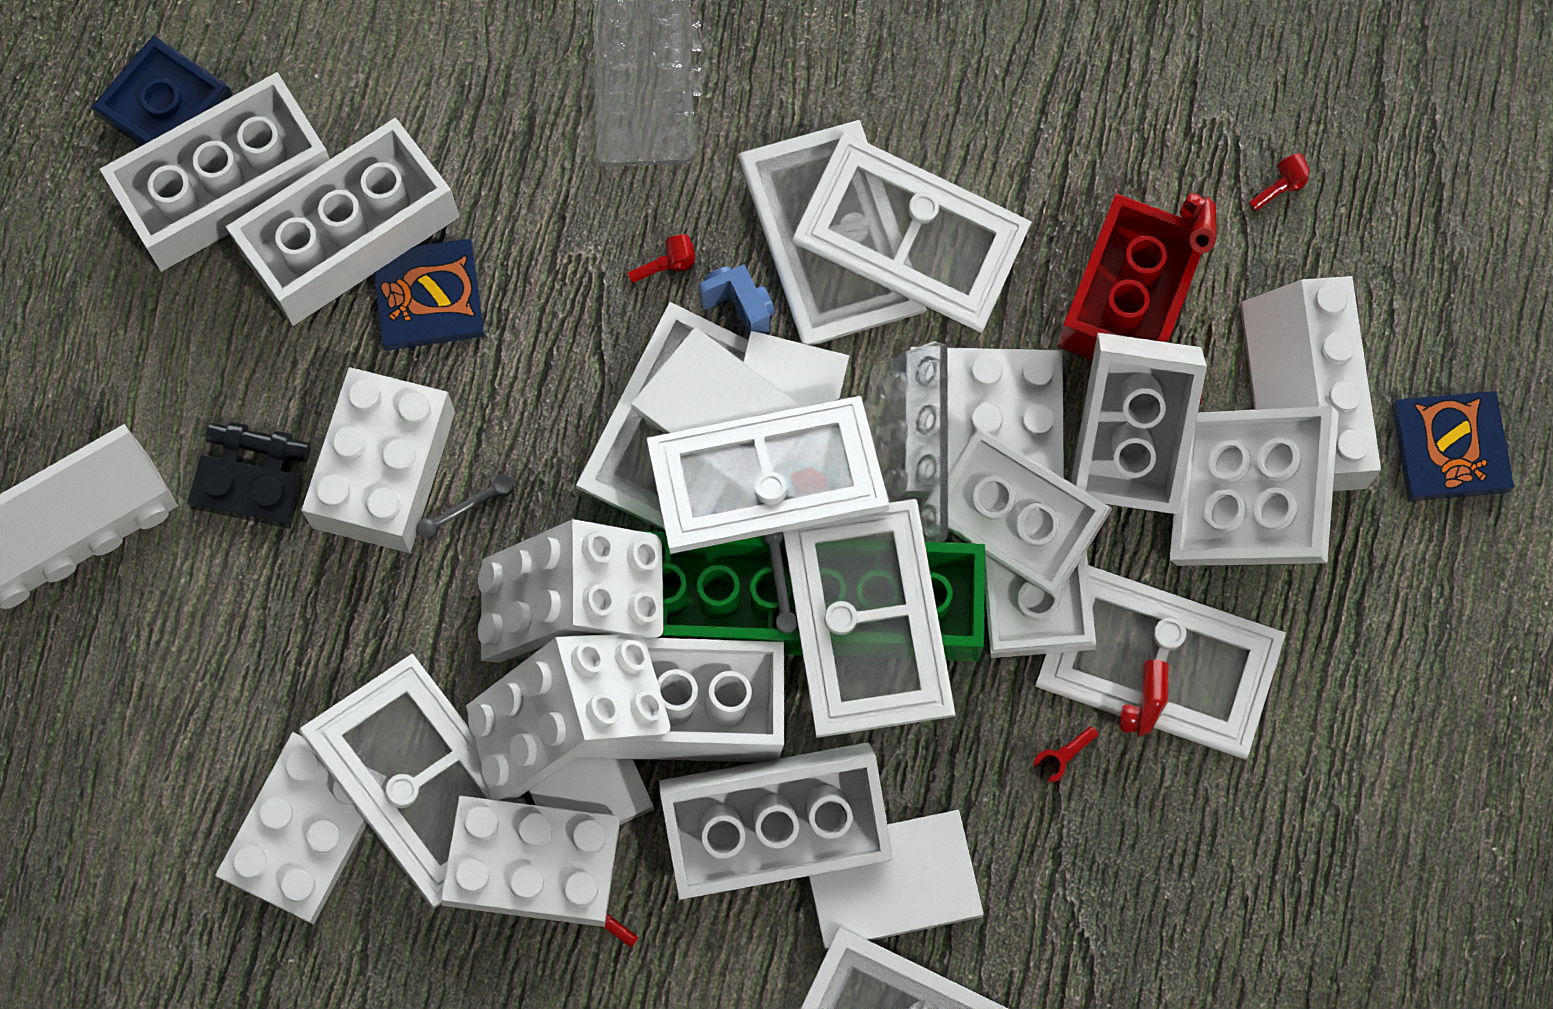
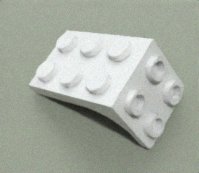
[478,519,663,663]
[466,634,670,802]

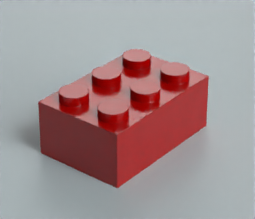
[1057,193,1202,360]

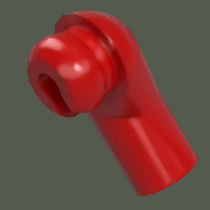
[1179,193,1217,253]
[1119,659,1169,737]

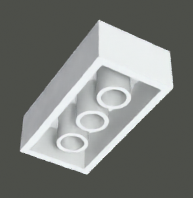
[100,72,330,272]
[226,117,460,326]

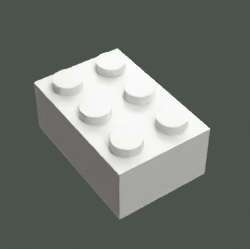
[1071,333,1207,514]
[301,367,455,553]

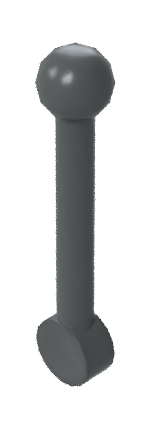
[416,474,514,538]
[762,532,797,634]

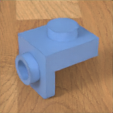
[698,264,775,336]

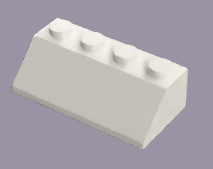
[1240,276,1381,491]
[0,424,178,609]
[580,638,784,762]
[659,742,893,900]

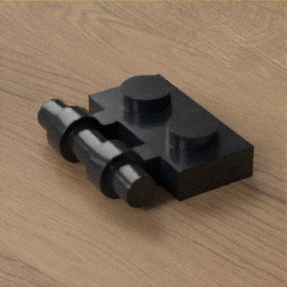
[187,422,311,529]

